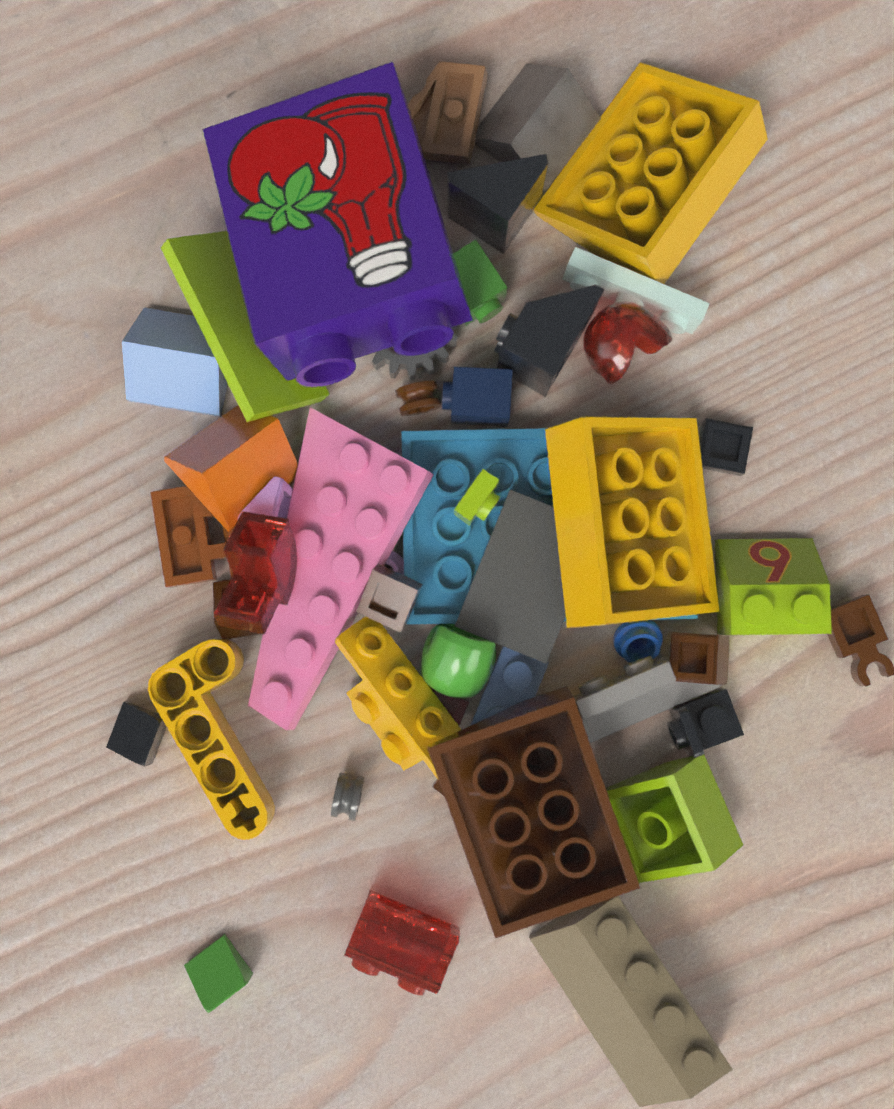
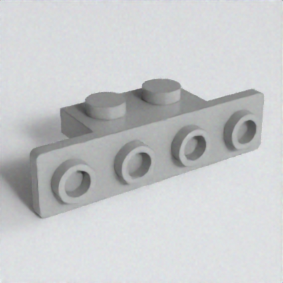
[574,654,721,743]

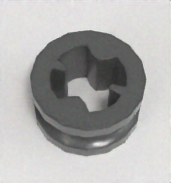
[331,772,364,821]

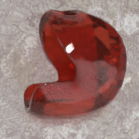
[583,301,673,385]

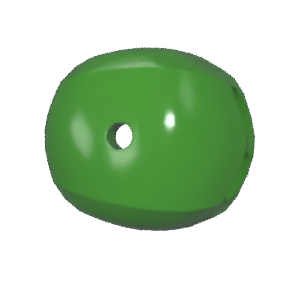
[421,624,496,698]

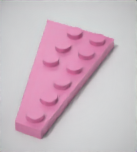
[248,407,434,730]

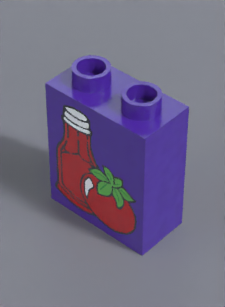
[203,61,473,387]

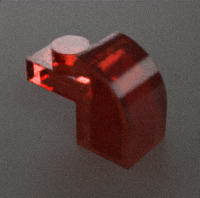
[214,511,297,635]

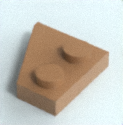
[408,61,488,165]

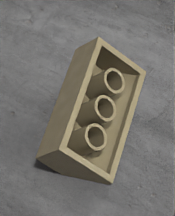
[529,896,733,1107]

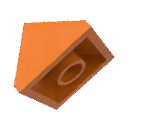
[164,405,298,532]

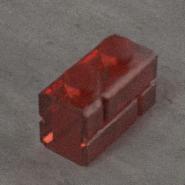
[344,890,460,995]

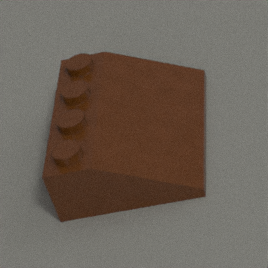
[427,686,640,939]

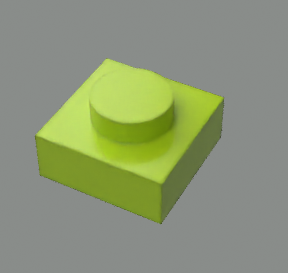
[454,469,501,526]

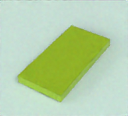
[161,231,330,422]

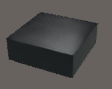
[699,418,753,476]

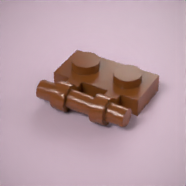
[150,486,251,588]

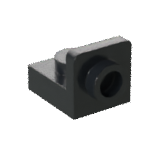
[667,688,744,758]

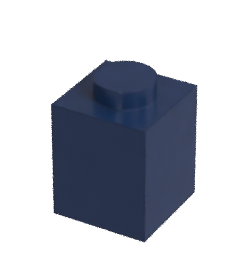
[442,367,512,427]

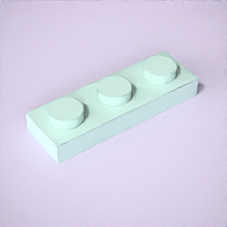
[563,247,710,334]

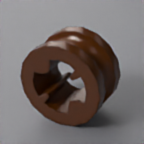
[395,380,442,416]

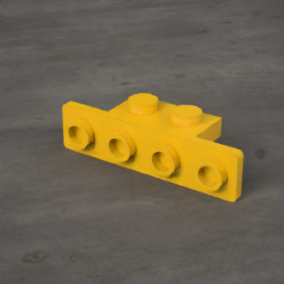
[335,616,461,779]

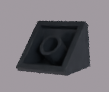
[447,154,548,254]

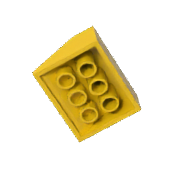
[533,62,768,284]
[545,417,720,628]

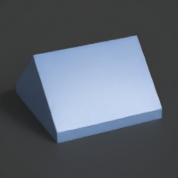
[122,307,227,417]

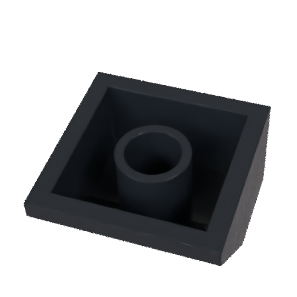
[494,285,605,397]

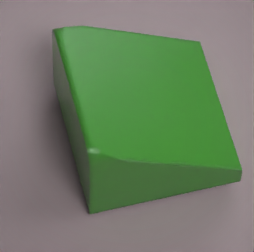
[184,934,253,1013]

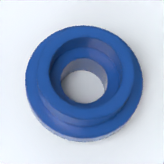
[613,620,663,663]

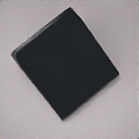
[106,701,166,767]

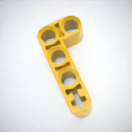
[148,639,275,840]

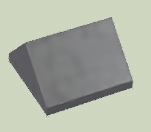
[475,64,601,194]

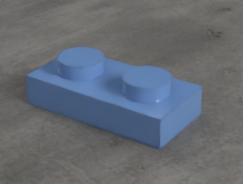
[470,646,549,726]

